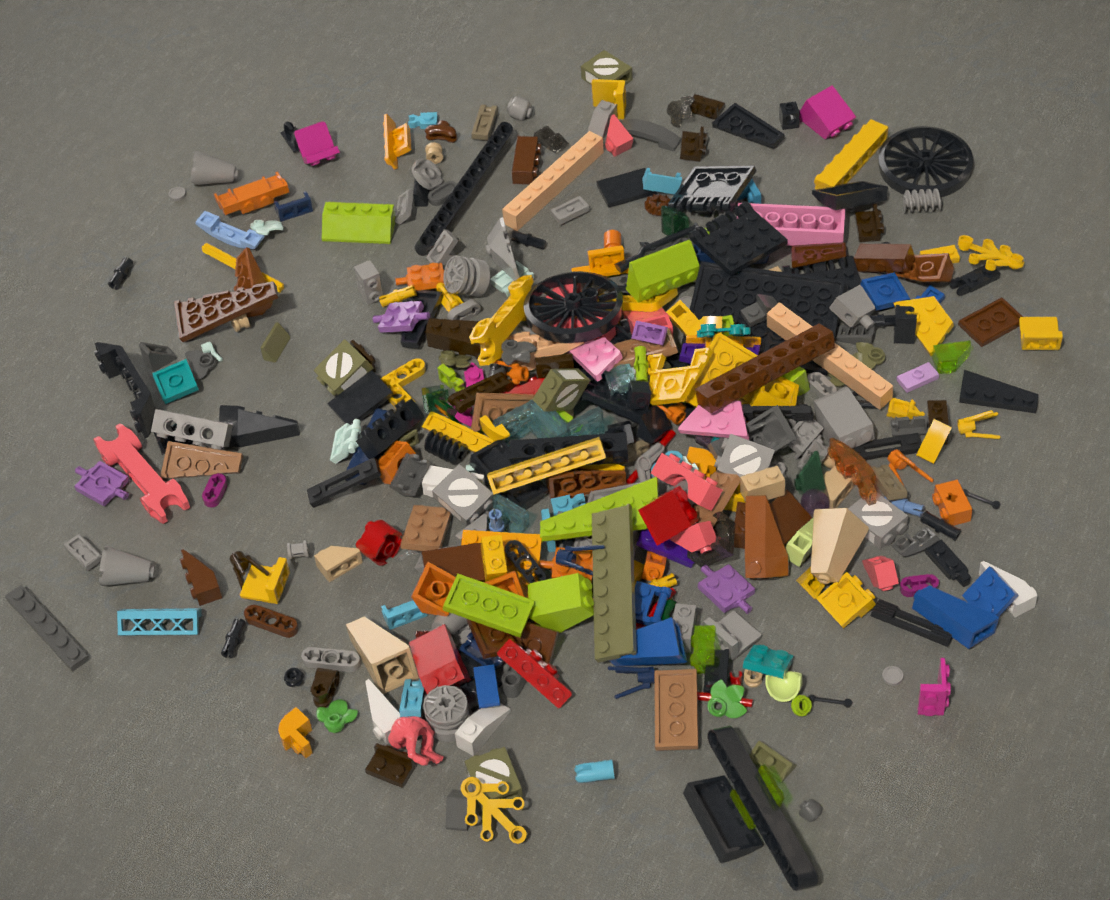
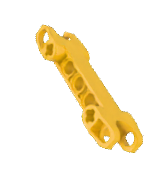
[469,275,541,366]

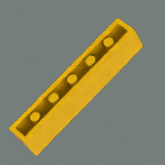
[814,119,888,189]
[487,437,606,495]

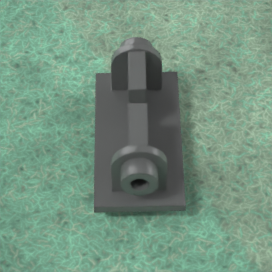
[890,415,929,437]

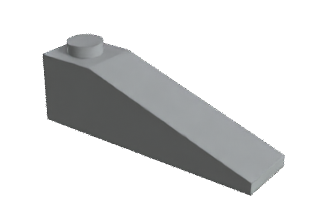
[485,217,519,281]

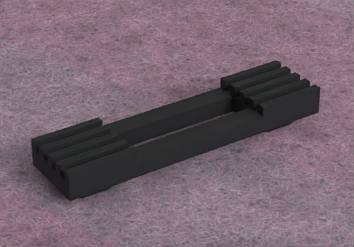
[742,404,814,421]
[844,433,922,465]
[307,457,381,508]
[871,599,953,647]

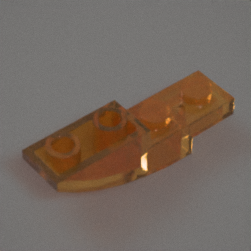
[827,438,877,506]

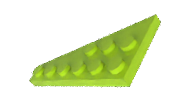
[540,477,659,542]

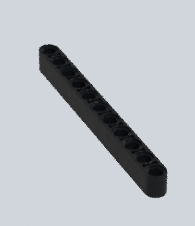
[414,122,513,256]

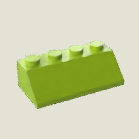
[322,202,396,244]
[626,240,700,303]

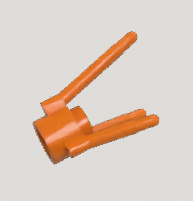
[494,360,529,384]
[656,402,686,424]
[887,450,934,486]

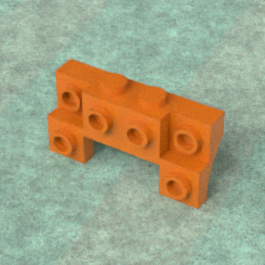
[214,171,289,215]

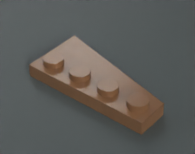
[471,393,545,431]
[160,441,243,479]

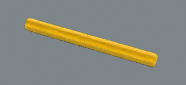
[202,243,284,293]

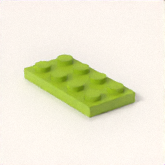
[443,574,535,637]

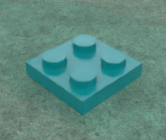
[152,359,199,404]
[742,645,794,679]

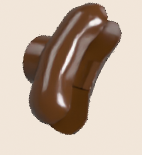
[425,120,457,143]

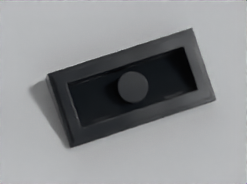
[413,179,430,207]

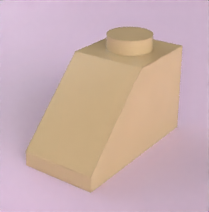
[823,466,855,509]
[314,546,363,582]

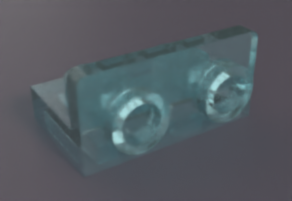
[488,493,530,533]

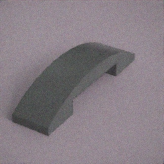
[620,119,681,151]

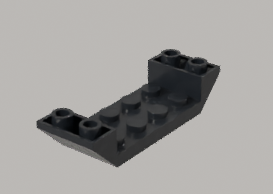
[94,342,155,438]
[576,376,672,444]

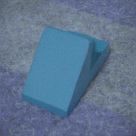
[737,179,761,204]

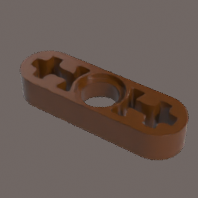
[244,605,298,638]

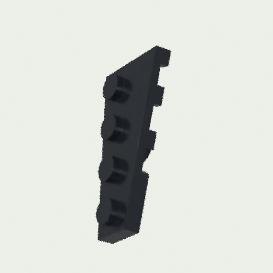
[712,103,785,149]
[401,290,444,349]
[959,370,1039,413]

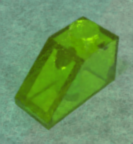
[932,340,971,374]

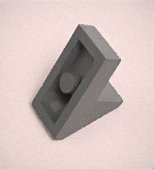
[741,294,778,327]

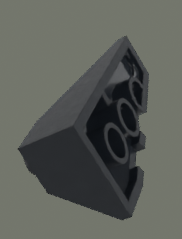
[219,405,300,448]

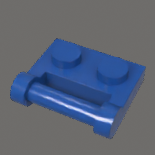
[635,581,672,626]

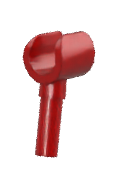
[730,671,742,685]

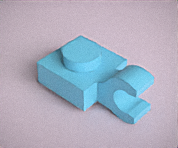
[551,494,585,516]

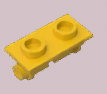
[436,283,464,313]

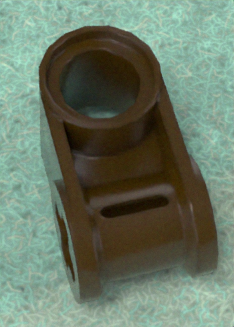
[310,668,340,708]

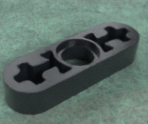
[505,540,547,584]

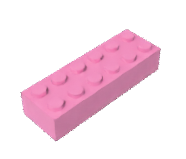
[737,203,845,246]

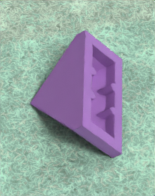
[631,321,668,345]

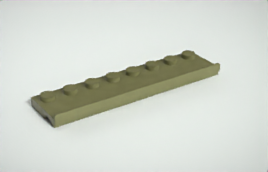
[592,504,637,663]

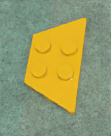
[894,296,954,356]

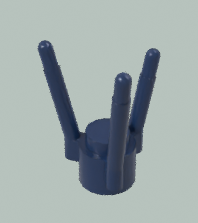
[556,545,605,576]
[608,666,655,699]

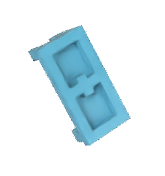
[642,168,682,194]
[381,600,427,630]

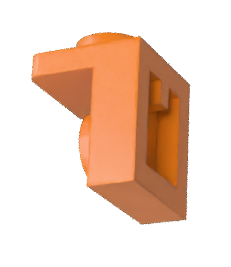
[641,551,667,581]

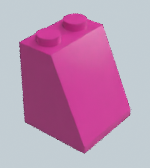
[799,85,856,140]

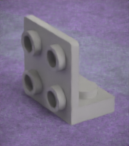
[704,611,761,660]

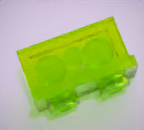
[690,625,716,674]

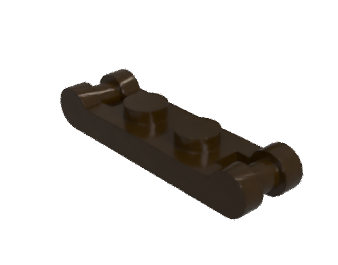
[448,372,514,414]

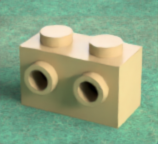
[740,466,785,502]

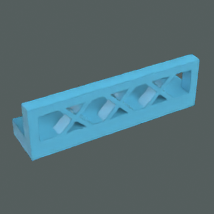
[117,608,202,635]

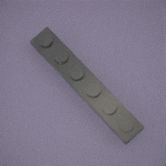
[5,585,89,672]

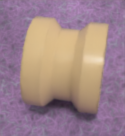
[425,142,443,164]
[231,314,250,332]

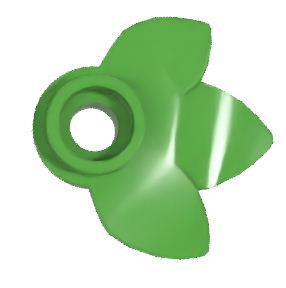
[707,679,747,719]
[316,699,358,733]

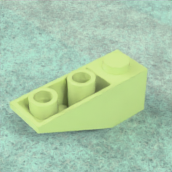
[786,517,814,567]

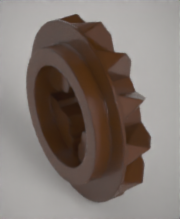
[645,193,671,216]

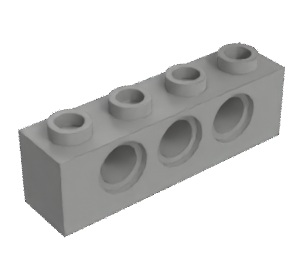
[151,409,233,450]

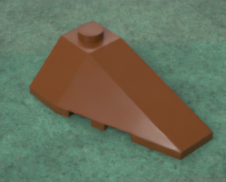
[234,247,273,318]
[881,253,954,282]
[545,469,626,500]
[745,495,789,578]

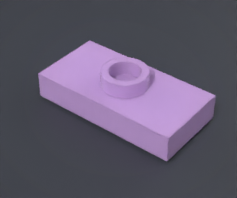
[896,362,939,393]

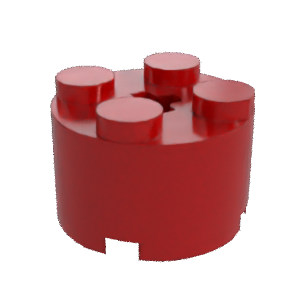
[356,520,403,566]

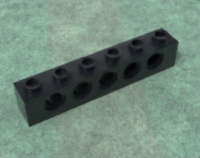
[510,432,628,466]

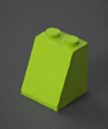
[527,573,594,633]

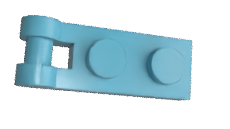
[399,679,425,717]

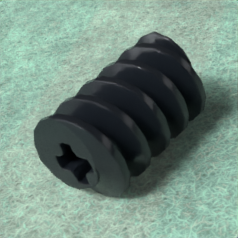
[424,429,468,465]

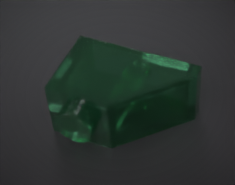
[661,205,689,236]
[421,385,449,413]
[794,451,826,494]

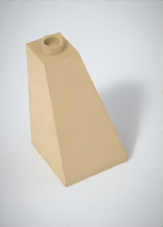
[811,508,869,584]
[346,617,419,694]

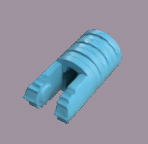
[575,760,615,783]

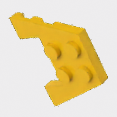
[647,348,713,405]

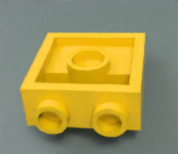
[816,572,876,629]

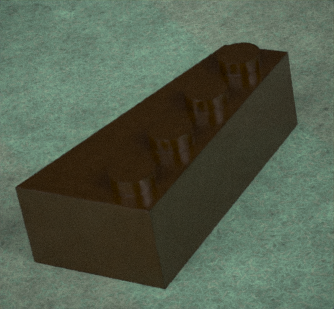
[426,318,481,359]

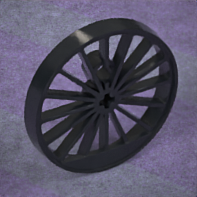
[879,126,973,197]
[524,271,623,343]

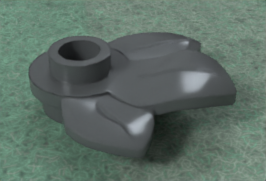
[501,340,537,365]
[185,350,216,380]

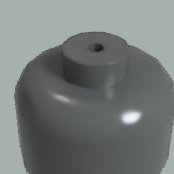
[799,799,822,822]

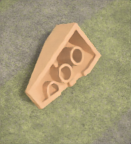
[506,332,584,371]

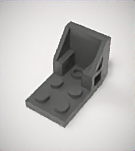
[707,405,797,460]

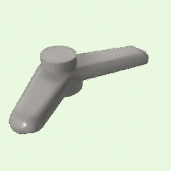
[635,443,664,483]

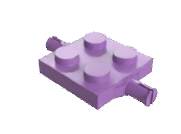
[373,301,430,333]
[74,461,129,506]
[698,564,755,614]

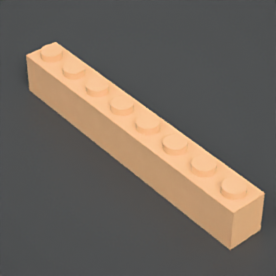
[502,131,604,231]
[767,302,893,410]

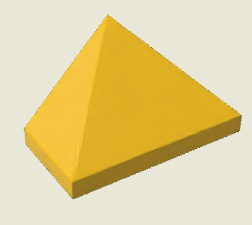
[796,566,826,599]

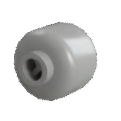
[507,96,533,121]

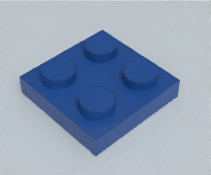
[861,272,910,311]
[962,566,1019,617]

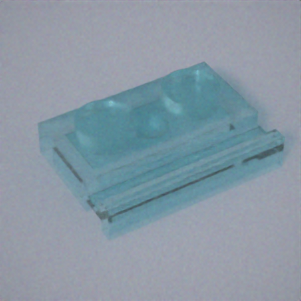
[604,364,636,396]

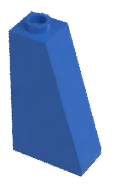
[912,585,999,649]
[608,618,687,666]

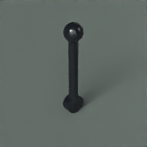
[963,489,1000,509]
[808,694,852,708]

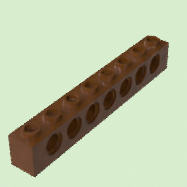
[695,323,835,414]

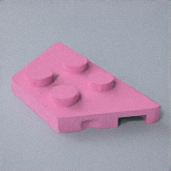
[567,337,623,382]
[678,401,749,440]

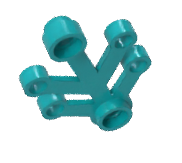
[697,324,751,338]

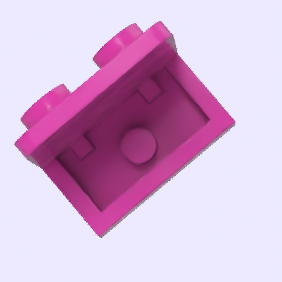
[294,121,340,166]
[917,658,950,716]

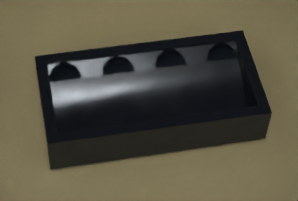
[812,181,888,210]
[469,440,549,516]
[683,775,763,863]

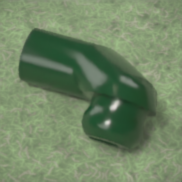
[661,599,677,621]

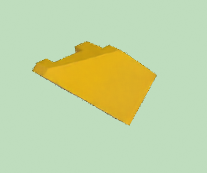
[687,316,722,335]
[886,398,925,419]
[479,415,510,441]

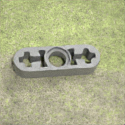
[301,647,361,672]

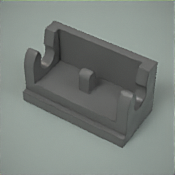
[389,453,431,496]

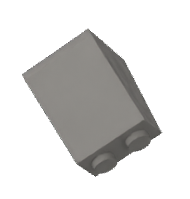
[814,387,874,453]

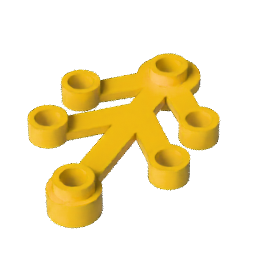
[958,235,1024,271]
[461,777,527,844]

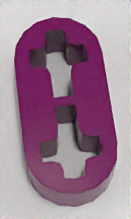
[202,473,227,507]
[900,574,939,597]

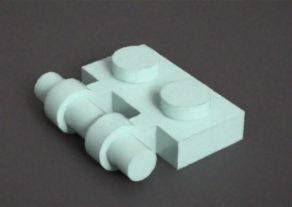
[330,419,361,464]

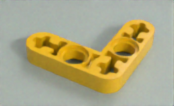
[612,288,678,312]
[380,358,426,407]

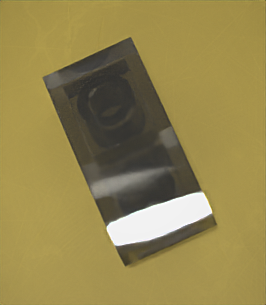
[534,125,569,153]

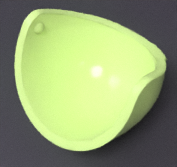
[765,671,803,702]

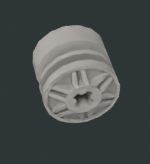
[444,256,490,297]
[423,685,470,742]

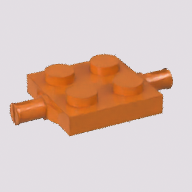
[395,263,444,291]
[539,547,593,583]

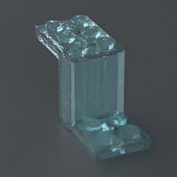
[493,399,604,445]

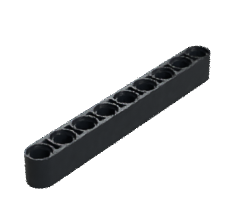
[708,726,818,891]

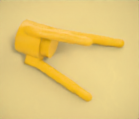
[957,410,1001,439]

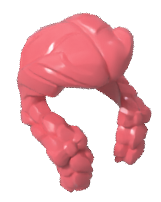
[388,716,443,766]

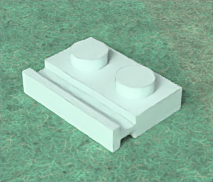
[490,260,534,297]

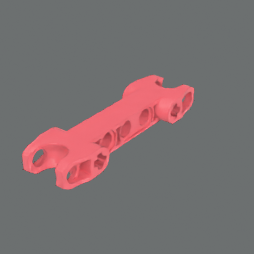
[93,423,190,524]

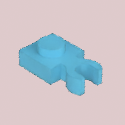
[408,112,438,129]

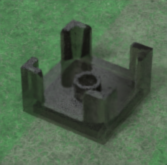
[687,511,735,568]

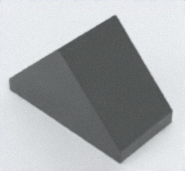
[139,342,177,372]
[445,789,474,831]

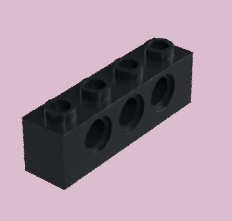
[356,398,425,459]

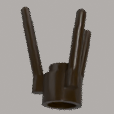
[229,551,269,590]

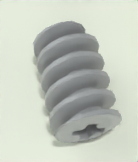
[903,188,941,212]

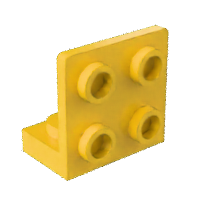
[591,79,627,119]
[1019,317,1063,350]
[240,557,290,604]

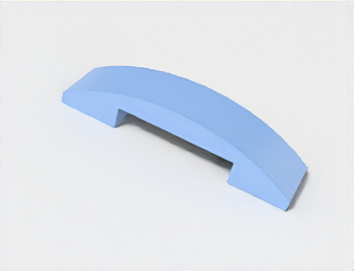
[196,211,264,249]

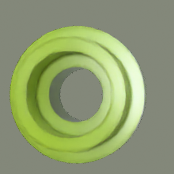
[791,695,812,716]

